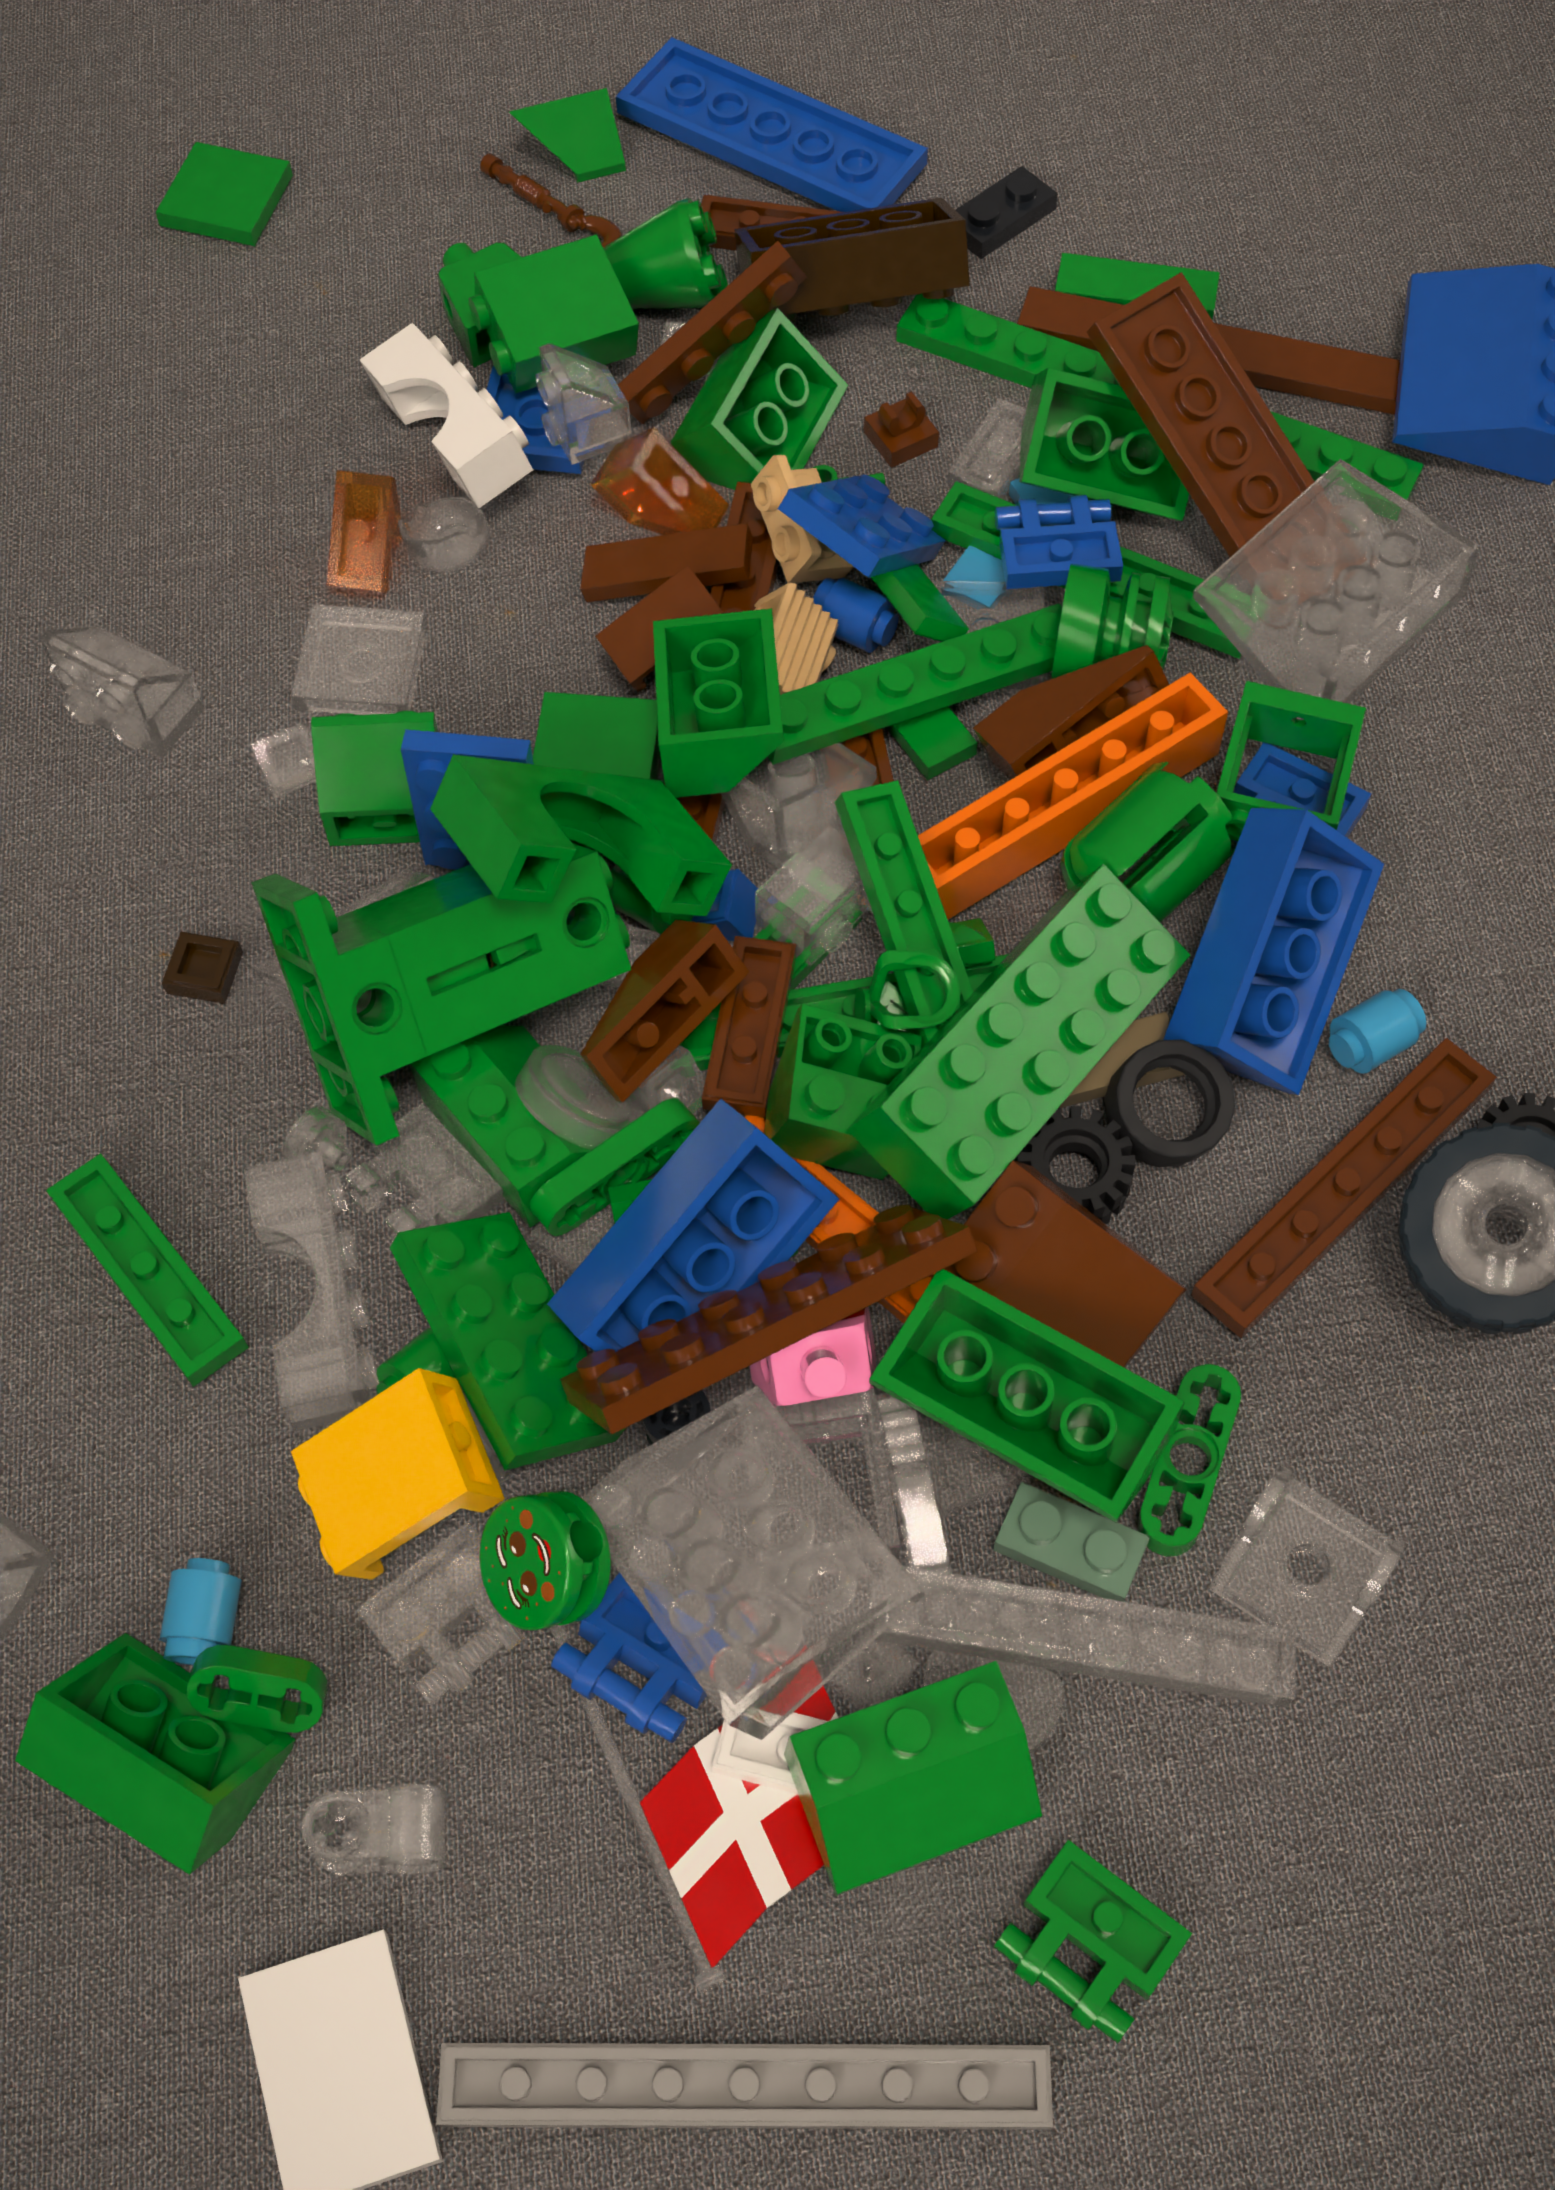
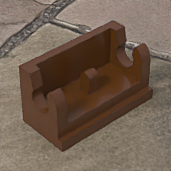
[595,565,724,693]

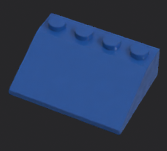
[1392,264,1555,485]

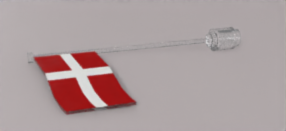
[461,1387,839,1993]

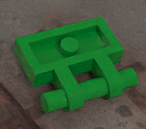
[994,1840,1192,2044]

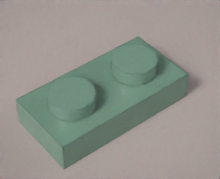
[993,1482,1150,1606]

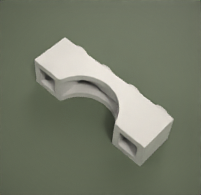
[359,322,533,509]

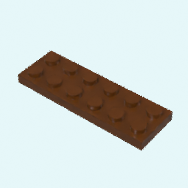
[1087,272,1365,623]
[560,1205,978,1434]

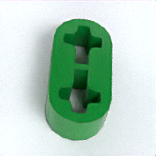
[186,1645,328,1733]

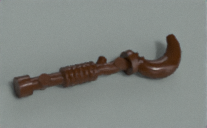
[480,153,622,247]

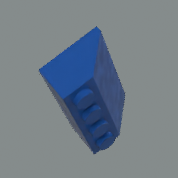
[1163,808,1384,1095]
[547,1099,839,1352]

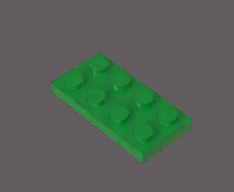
[390,1212,627,1471]

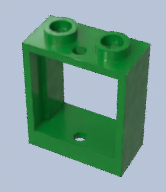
[1216,681,1366,841]

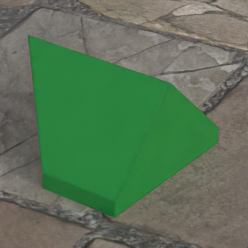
[509,88,626,183]

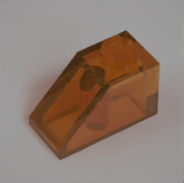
[591,427,729,535]

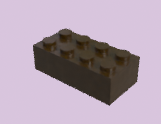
[734,197,970,322]

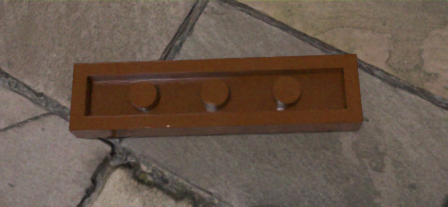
[611,241,807,424]

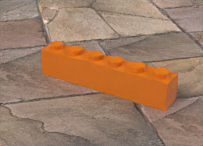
[918,672,1228,920]

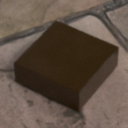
[162,931,243,1004]

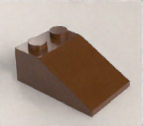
[944,1160,1187,1368]

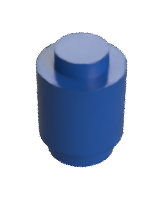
[813,578,899,653]

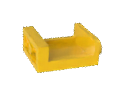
[291,1368,505,1580]

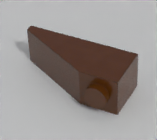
[973,645,1170,780]
[580,920,750,1103]

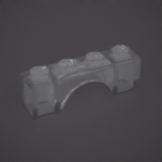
[243,1151,379,1431]

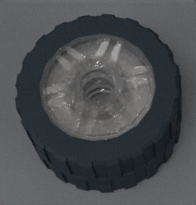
[1398,1123,1555,1335]

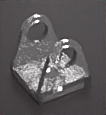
[1209,1465,1409,1668]

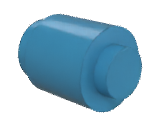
[1329,989,1427,1074]
[159,1558,242,1666]

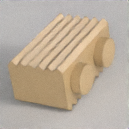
[754,582,838,695]

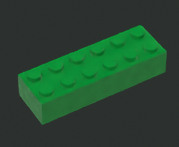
[847,864,1190,1219]

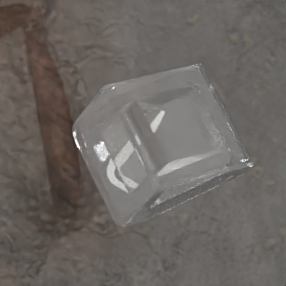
[250,722,316,799]

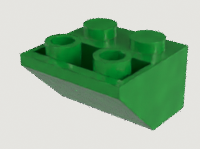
[311,711,438,846]
[764,1004,922,1180]

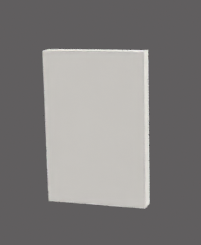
[238,1929,443,2190]

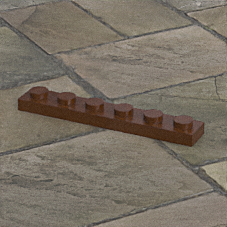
[1191,1038,1497,1339]

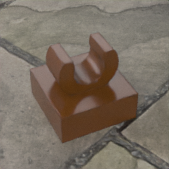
[864,391,939,468]

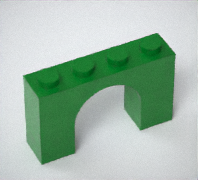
[430,754,732,916]

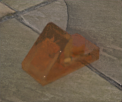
[326,470,403,593]

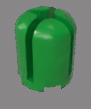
[1060,761,1236,923]

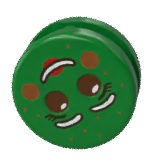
[479,1491,611,1631]

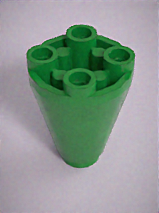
[603,198,728,309]

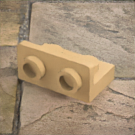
[750,455,853,583]

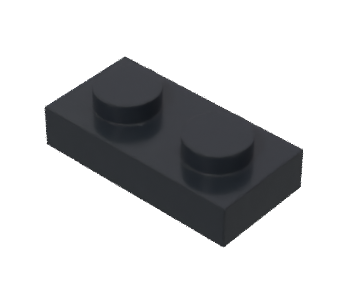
[956,166,1058,259]

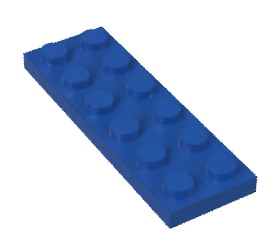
[615,37,928,212]

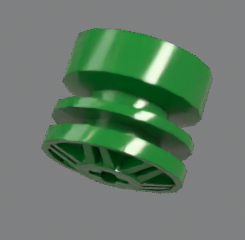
[1052,564,1174,679]

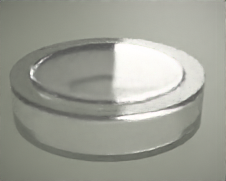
[515,1045,643,1150]

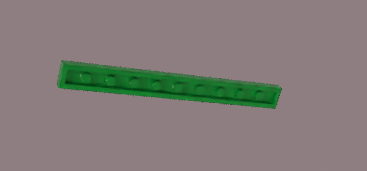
[896,293,1424,518]

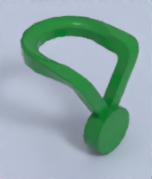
[854,950,961,1030]

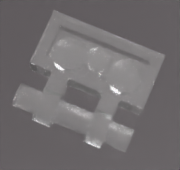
[356,1521,525,1706]

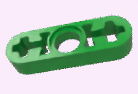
[529,1098,700,1236]
[1137,1364,1241,1557]

